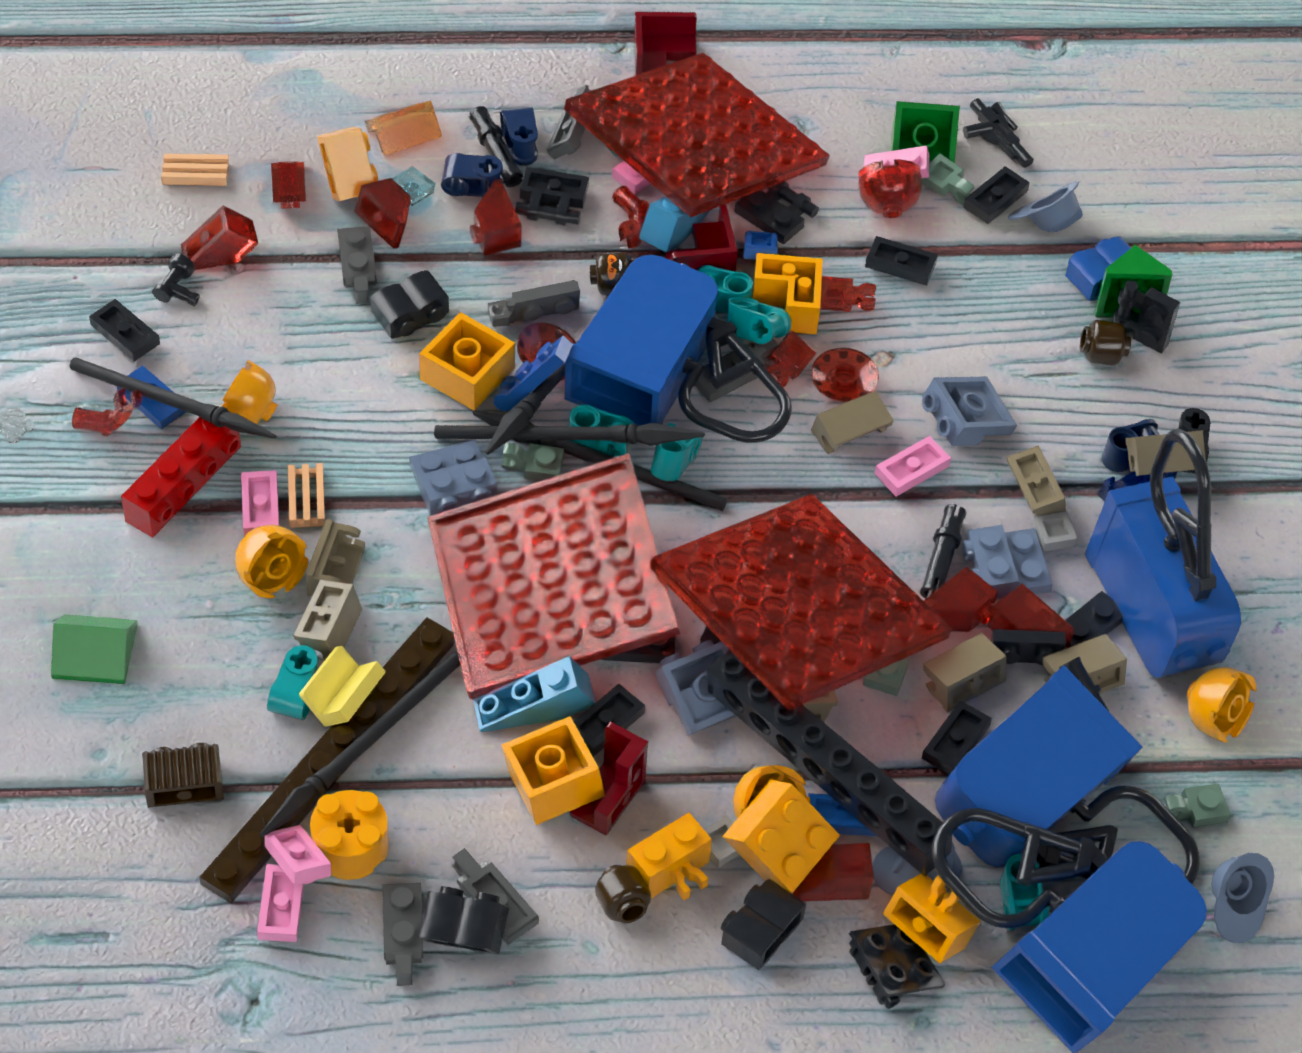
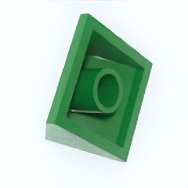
[891,101,960,163]
[1095,245,1173,318]
[51,614,138,684]

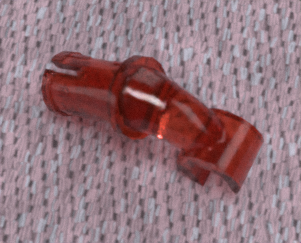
[612,186,650,249]
[72,388,142,436]

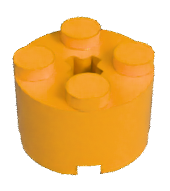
[310,790,389,880]

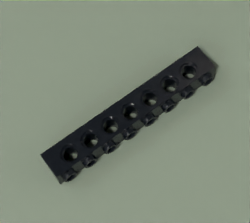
[707,647,953,877]

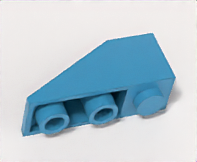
[639,183,721,252]
[473,656,596,732]

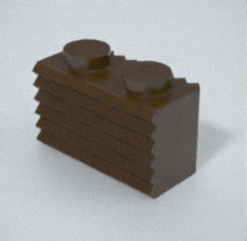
[142,743,224,808]

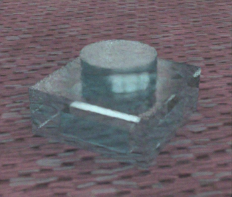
[389,166,436,206]

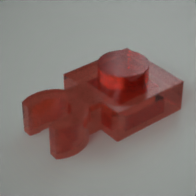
[820,276,876,312]
[766,330,816,388]

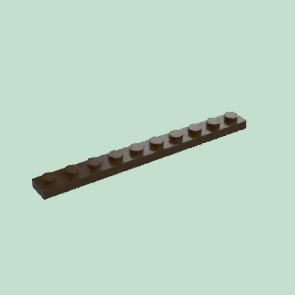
[199,617,456,904]

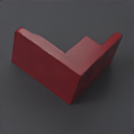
[634,12,697,83]
[665,205,738,276]
[569,722,648,836]

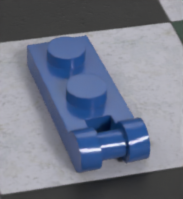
[493,335,573,411]

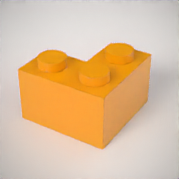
[752,253,823,335]

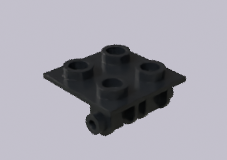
[849,924,945,1009]

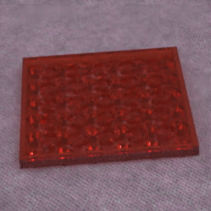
[564,53,830,217]
[427,453,681,700]
[650,494,952,710]

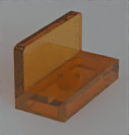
[364,100,442,155]

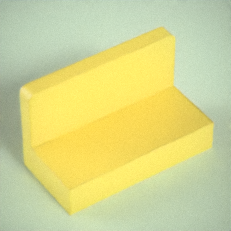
[299,646,386,727]

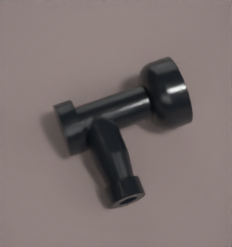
[152,253,200,306]

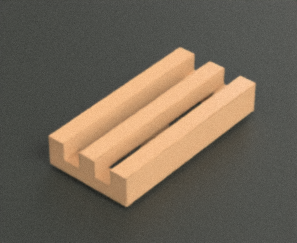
[161,153,229,186]
[288,463,325,528]

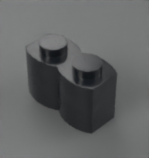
[370,270,449,339]
[720,879,806,970]
[418,886,509,954]

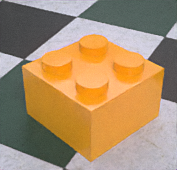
[419,312,515,411]
[501,716,605,825]
[722,779,840,893]

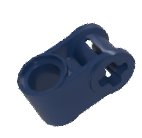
[500,107,538,166]
[441,153,504,198]
[1102,419,1160,472]

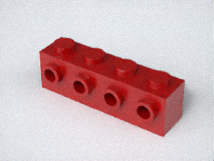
[121,417,241,538]

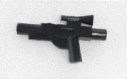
[963,98,1034,168]

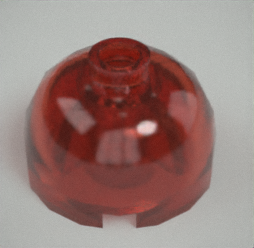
[858,159,923,218]

